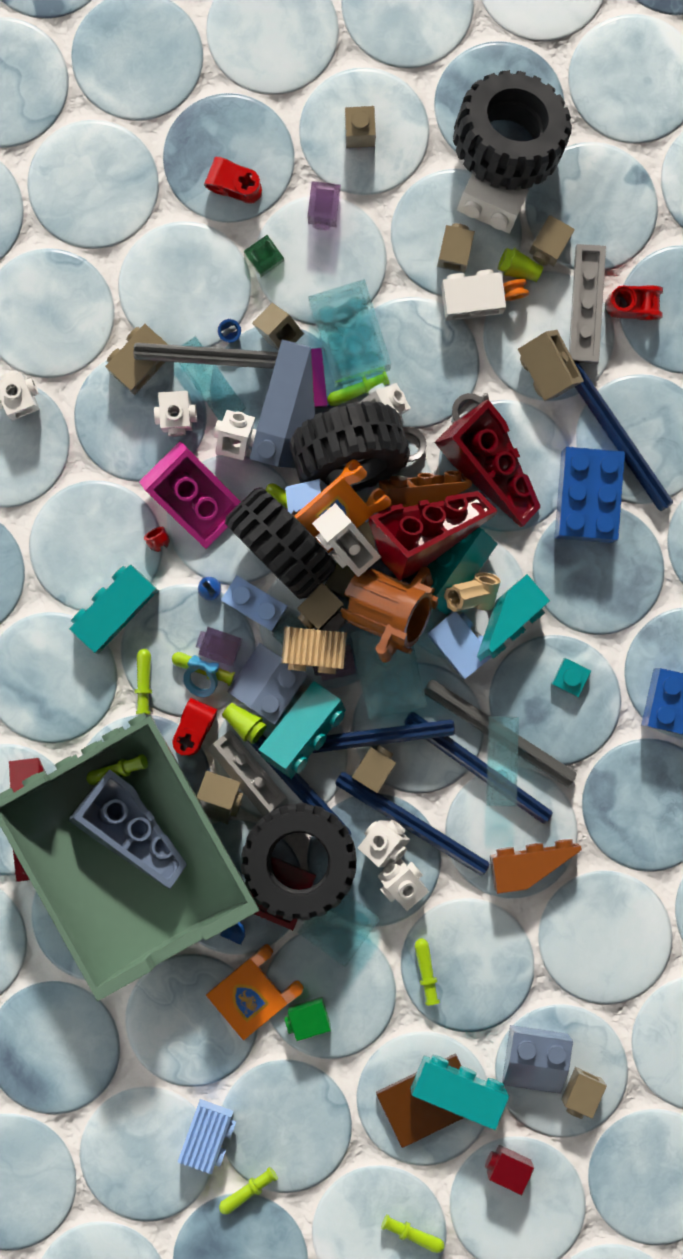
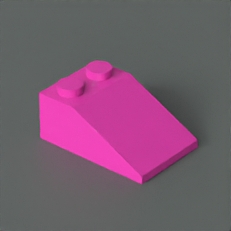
[139,441,241,549]

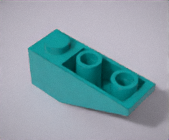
[477,574,550,661]

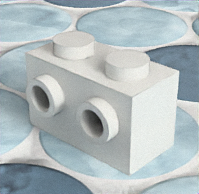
[457,172,529,234]
[441,269,506,321]
[312,503,381,577]

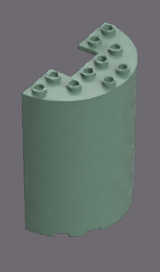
[0,713,259,1002]

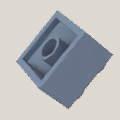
[227,643,308,725]
[502,1025,573,1094]

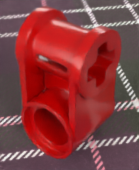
[204,157,263,204]
[605,285,663,320]
[172,698,218,756]

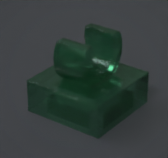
[244,235,284,277]

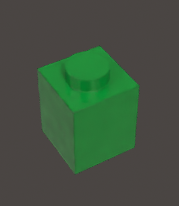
[284,997,331,1041]

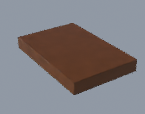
[376,1053,464,1148]

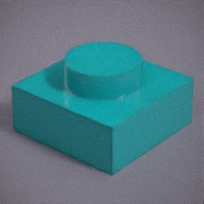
[551,658,591,697]

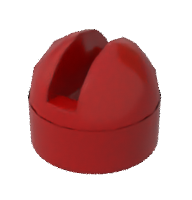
[144,527,170,552]

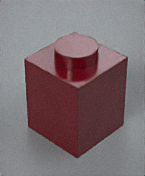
[485,1145,534,1196]

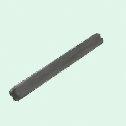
[133,343,278,369]
[423,680,577,787]

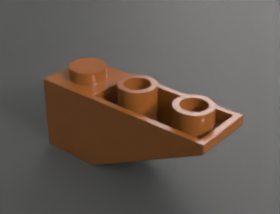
[379,470,472,512]
[490,839,582,894]

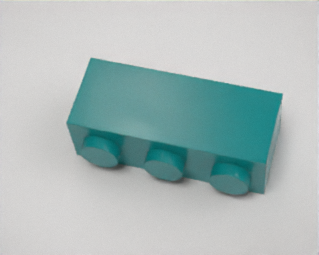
[428,527,498,616]
[69,564,159,654]
[258,681,346,779]
[410,1055,509,1131]

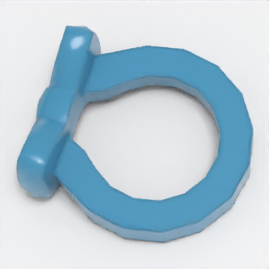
[183,655,219,698]

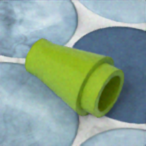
[497,248,543,282]
[222,702,267,744]

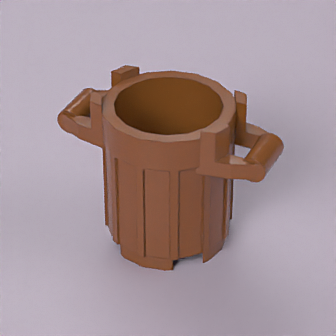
[341,567,438,663]

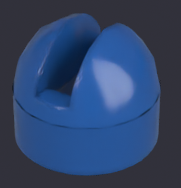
[218,319,241,343]
[198,577,222,600]
[220,922,245,945]

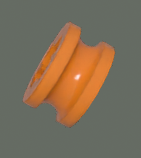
[503,279,529,301]

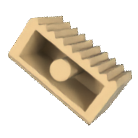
[281,627,347,674]

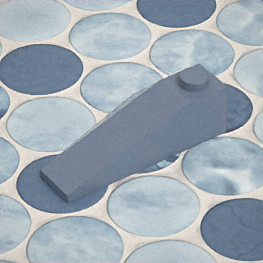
[249,339,315,468]
[68,769,187,889]

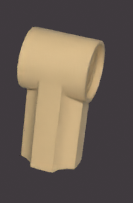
[444,572,501,612]

